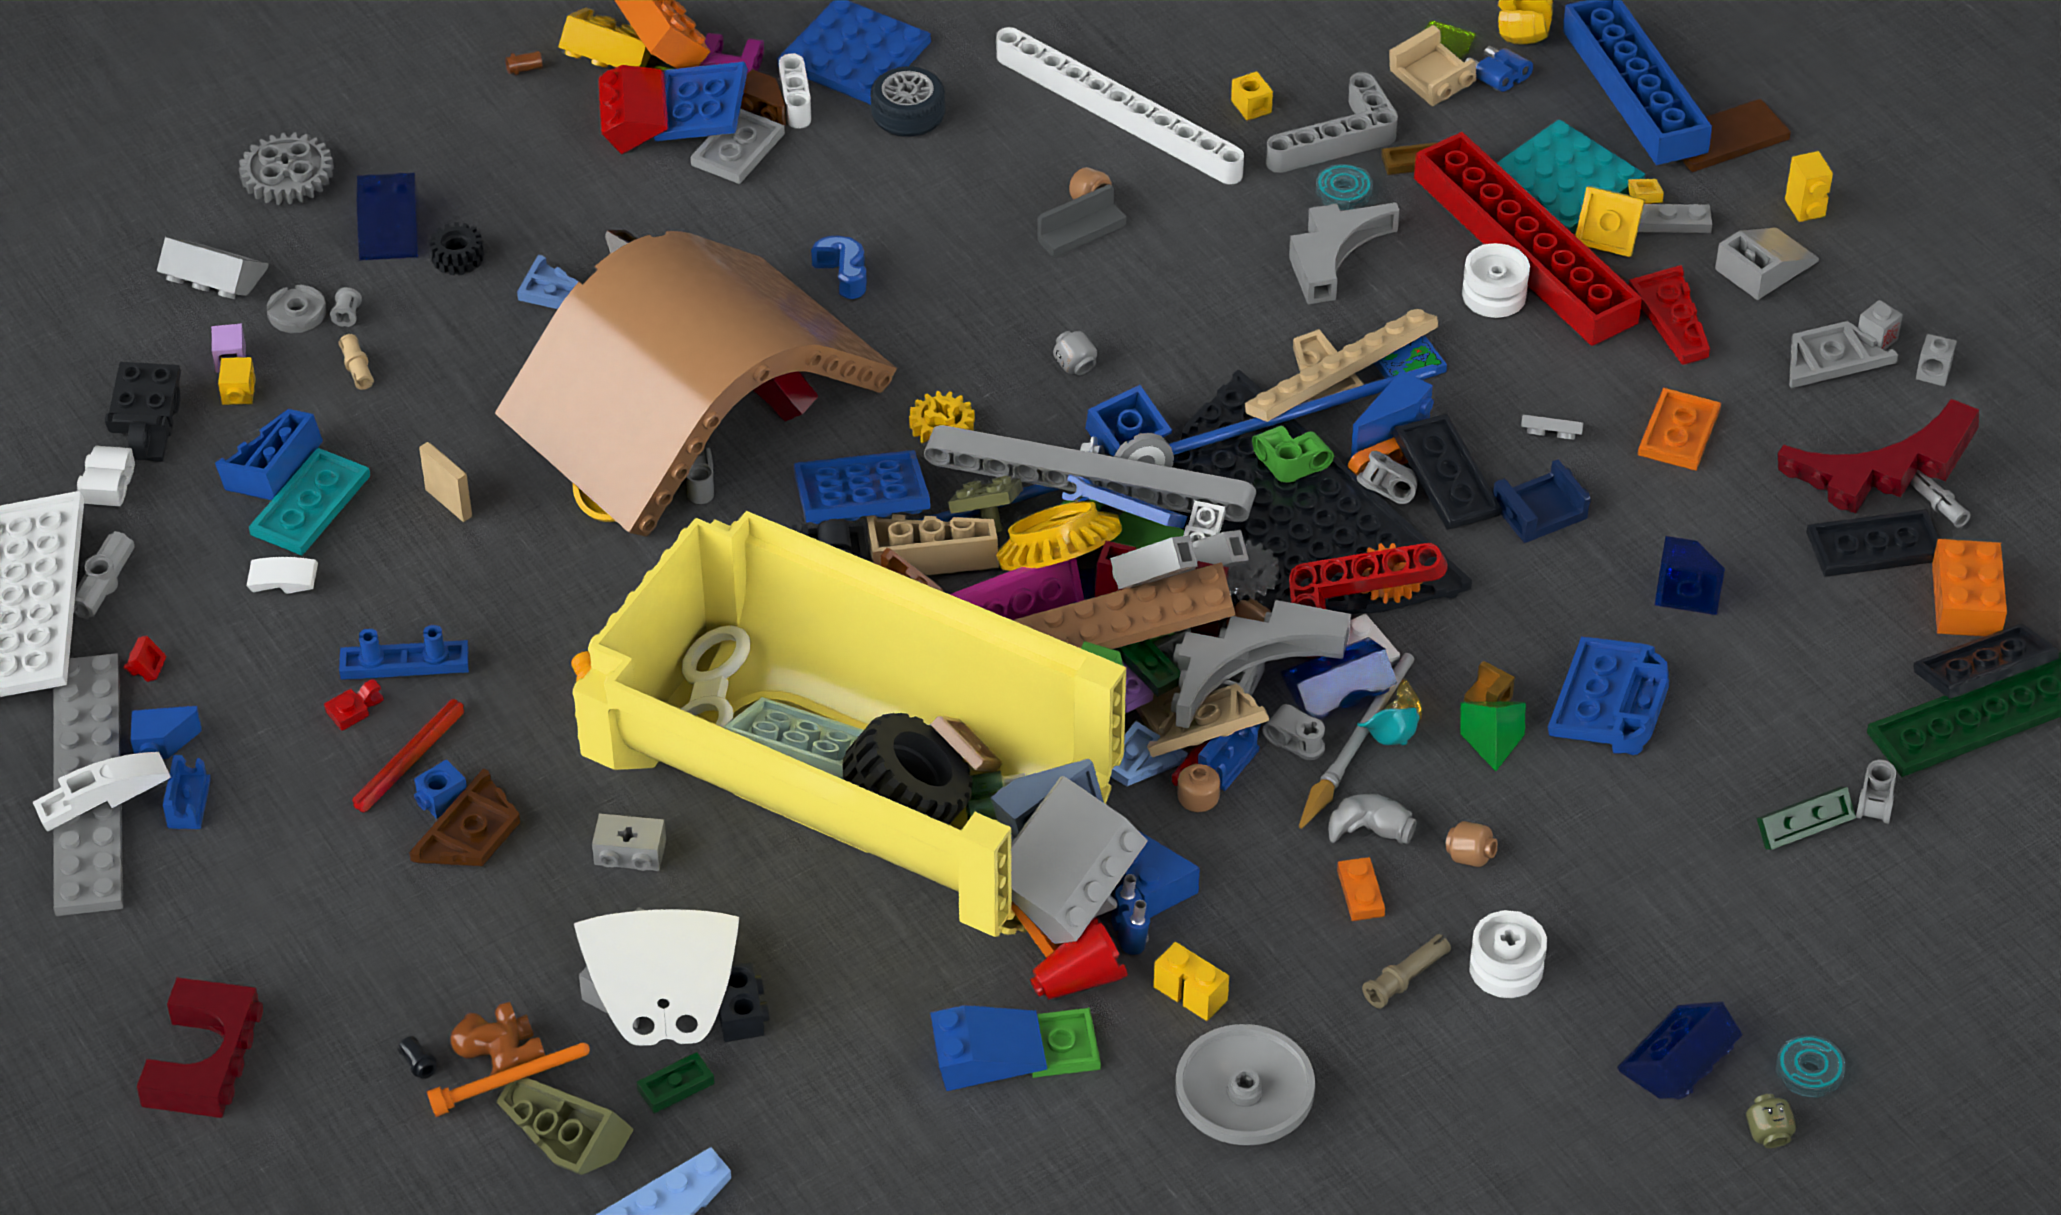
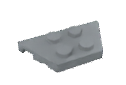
[1789,321,1898,388]

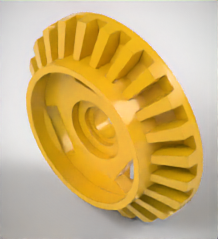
[996,501,1122,571]

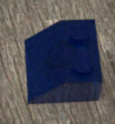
[1654,536,1725,615]

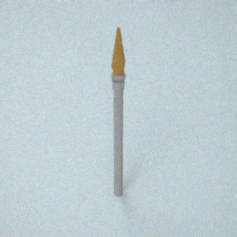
[1299,653,1414,828]

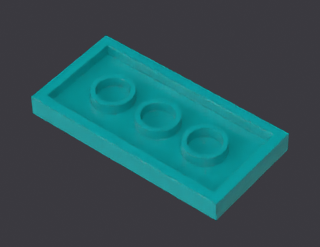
[249,448,370,556]

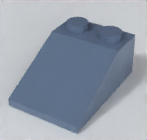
[990,759,1104,838]

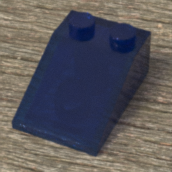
[357,173,419,261]

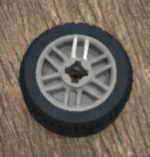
[871,66,945,137]

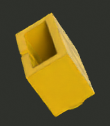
[1785,151,1833,222]
[1154,941,1229,1021]

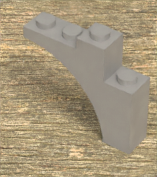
[1289,203,1400,304]

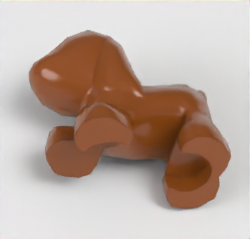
[450,1002,545,1076]

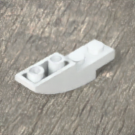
[33,752,171,832]

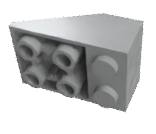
[1715,228,1819,300]

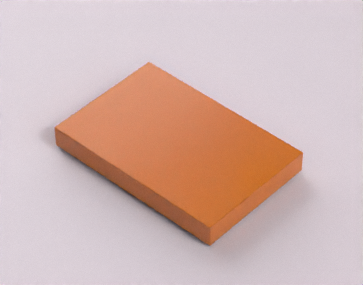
[1638,388,1721,471]

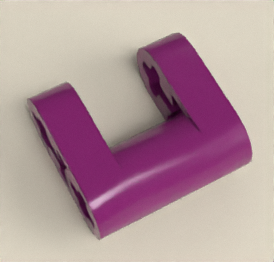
[699,33,764,74]

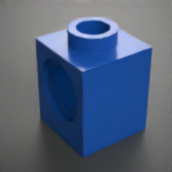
[414,759,467,819]

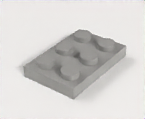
[691,109,785,184]

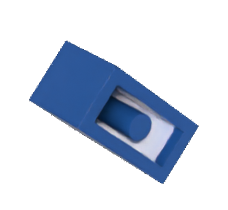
[131,706,202,759]

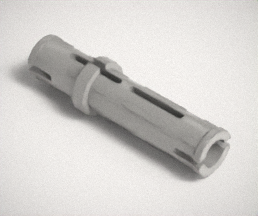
[1910,470,1971,528]

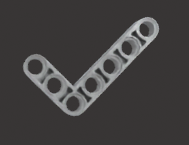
[1266,72,1398,173]

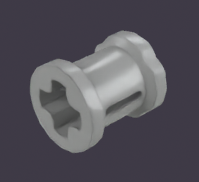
[330,287,362,327]

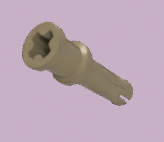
[1362,934,1451,1009]

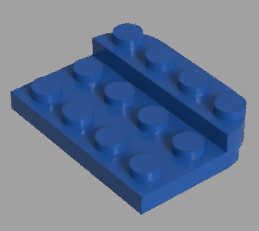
[1548,636,1670,755]

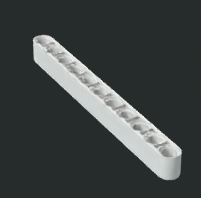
[997,27,1244,184]

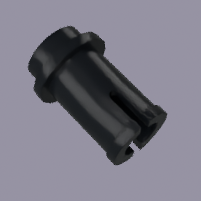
[398,1036,437,1079]

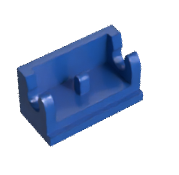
[1198,726,1260,791]
[163,755,211,829]

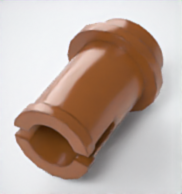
[505,51,542,76]

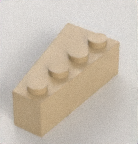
[866,514,999,576]

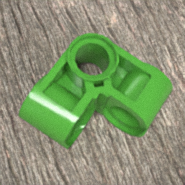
[1252,426,1334,483]

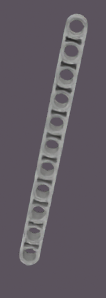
[924,425,1256,522]

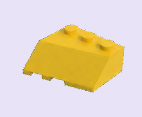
[558,7,651,68]

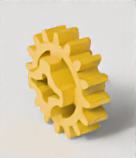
[909,391,975,443]

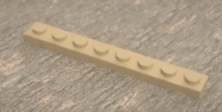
[1245,309,1438,422]

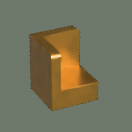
[1464,661,1515,702]

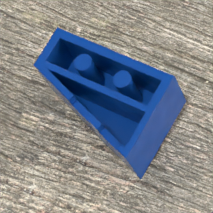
[215,409,323,500]
[1115,830,1200,918]

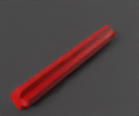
[352,699,464,813]

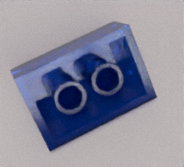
[1281,637,1397,719]
[1617,1002,1743,1100]

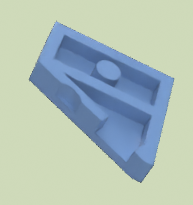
[517,255,582,309]

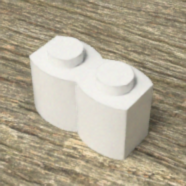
[77,446,135,506]

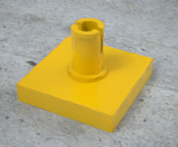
[1575,186,1645,257]

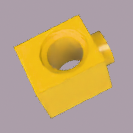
[1231,71,1273,121]
[218,357,256,405]

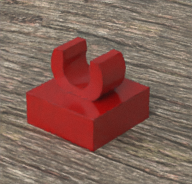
[124,636,167,682]

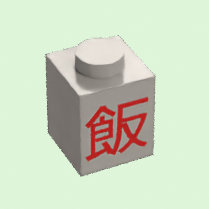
[1858,300,1903,350]

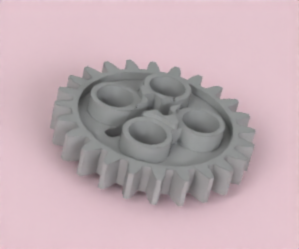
[239,132,334,205]

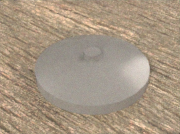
[1176,1024,1315,1145]

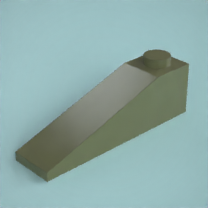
[496,1077,634,1175]

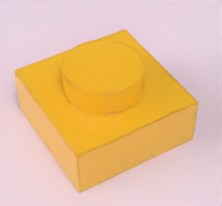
[1628,179,1664,204]

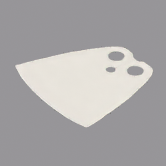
[574,909,739,1046]

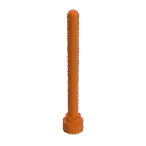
[427,1042,590,1117]

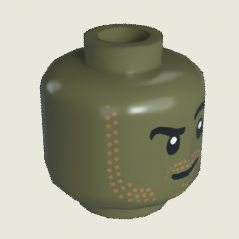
[1746,1094,1796,1148]

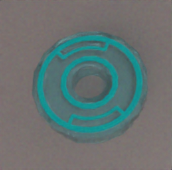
[1315,164,1373,210]
[1776,1035,1846,1098]

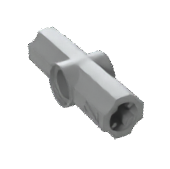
[74,531,135,619]

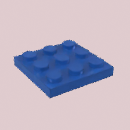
[653,62,748,141]

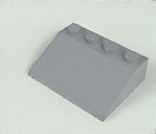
[1011,776,1148,944]

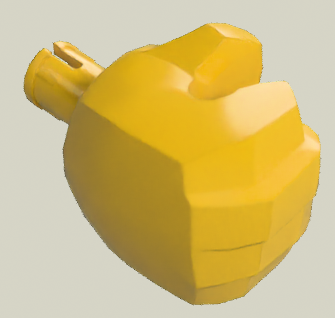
[1498,0,1553,44]

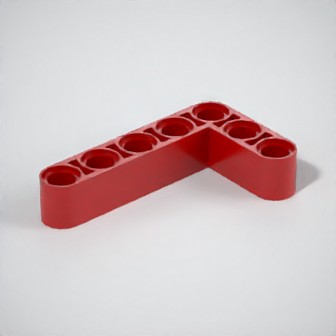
[1289,543,1448,660]

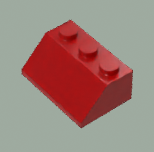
[598,65,668,154]

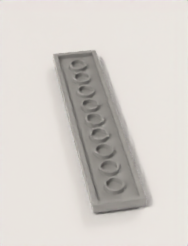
[53,653,123,916]

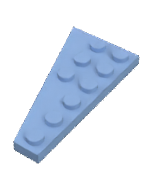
[596,1147,731,1215]

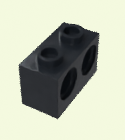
[718,962,770,1043]

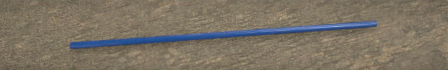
[918,364,1437,522]

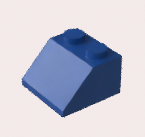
[1085,385,1172,456]

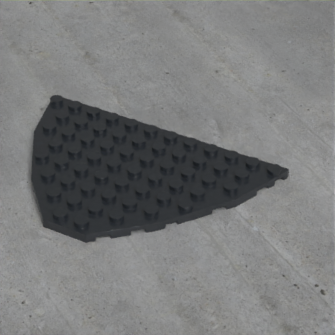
[1168,369,1472,614]

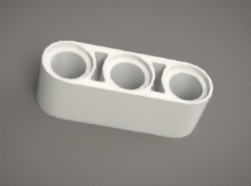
[779,53,811,128]

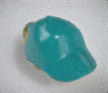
[1357,679,1423,745]

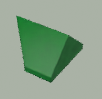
[1460,702,1526,772]

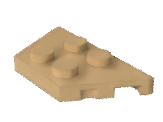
[1147,683,1269,758]

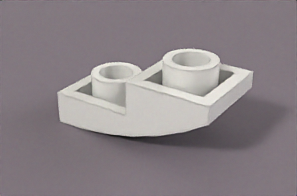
[1183,501,1226,543]
[246,557,318,594]

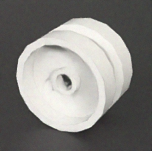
[1462,243,1530,318]
[1470,910,1547,998]

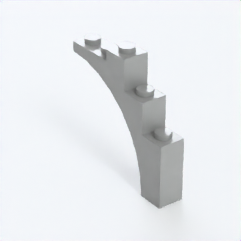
[1171,600,1351,728]

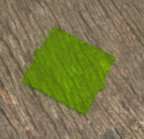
[1419,20,1476,60]

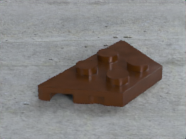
[409,768,520,866]

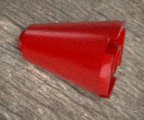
[1029,917,1128,1000]

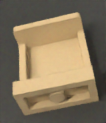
[1389,25,1476,107]

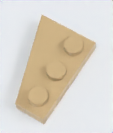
[1293,329,1364,402]

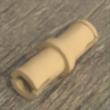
[339,334,374,390]

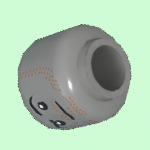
[1053,331,1097,376]

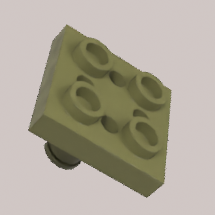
[948,476,1023,533]

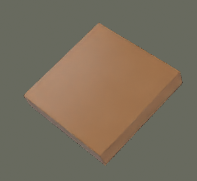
[930,716,1002,773]

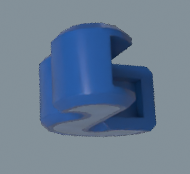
[811,236,867,299]

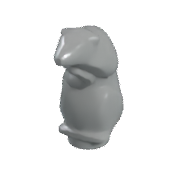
[1328,794,1417,845]

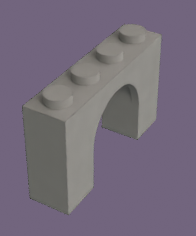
[1110,530,1249,589]

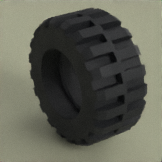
[842,713,973,825]

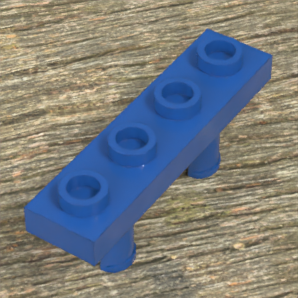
[339,625,469,680]

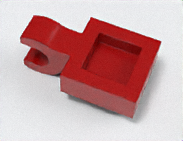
[324,679,384,731]

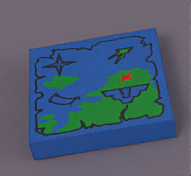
[1374,335,1447,380]

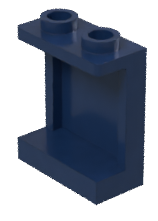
[1493,459,1591,543]

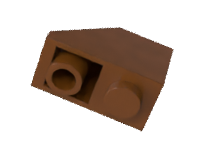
[740,69,786,127]

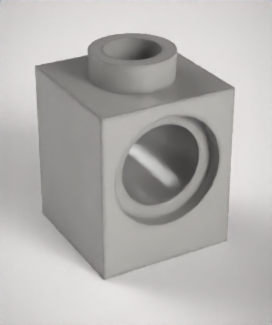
[1916,334,1957,386]

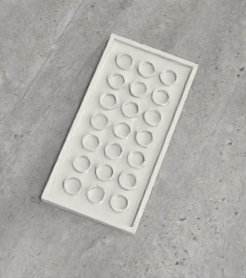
[0,491,84,697]

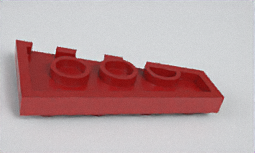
[1628,265,1710,365]

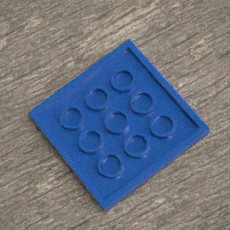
[777,0,931,105]
[793,450,931,524]

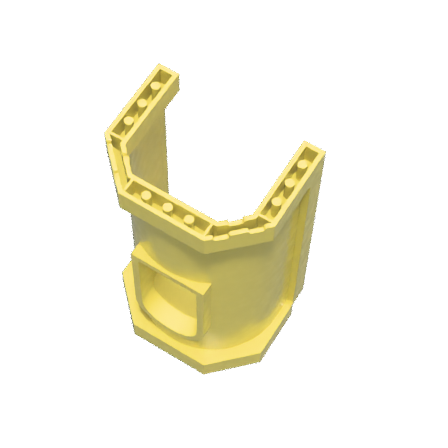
[573,511,1126,937]

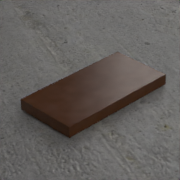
[1681,98,1791,172]

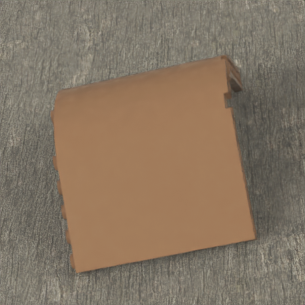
[495,231,897,536]

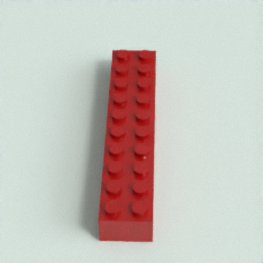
[1414,132,1642,346]

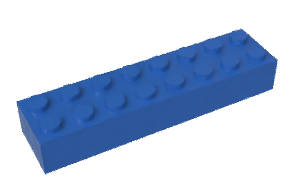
[1563,0,1712,165]

